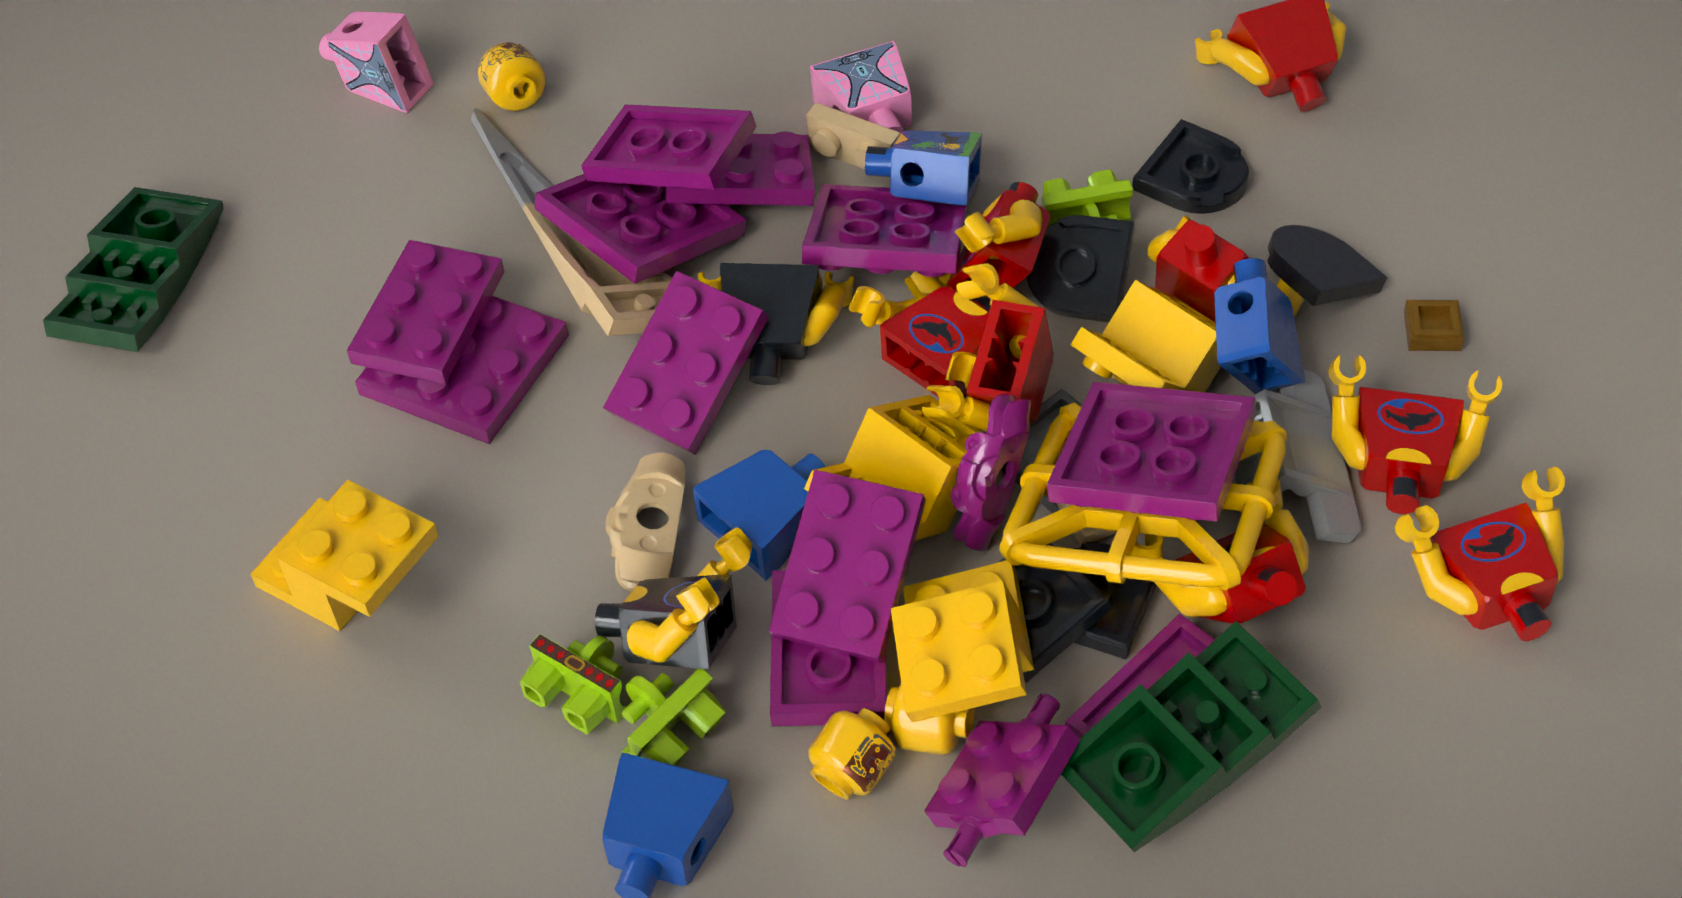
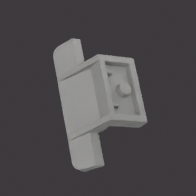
[1232,369,1361,543]

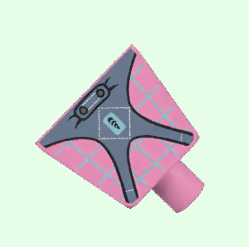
[319,11,434,113]
[810,41,912,133]

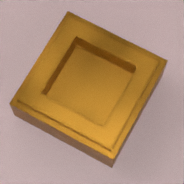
[1404,300,1464,351]

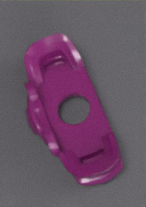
[951,393,1032,552]

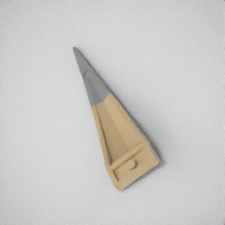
[471,108,672,336]

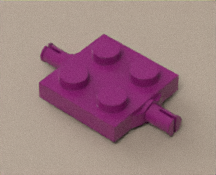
[924,693,1080,867]

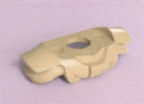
[605,452,685,592]

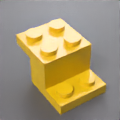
[1070,280,1221,392]
[804,395,1003,541]
[250,479,439,631]
[891,560,1034,723]

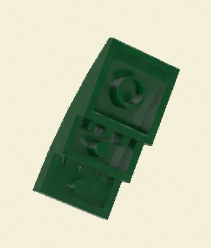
[43,187,224,352]
[1061,621,1321,852]

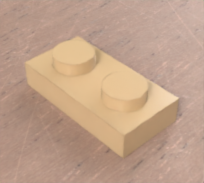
[806,103,901,179]

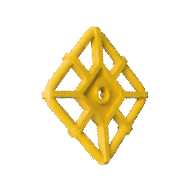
[999,402,1287,590]

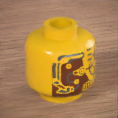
[478,42,546,111]
[808,708,896,800]

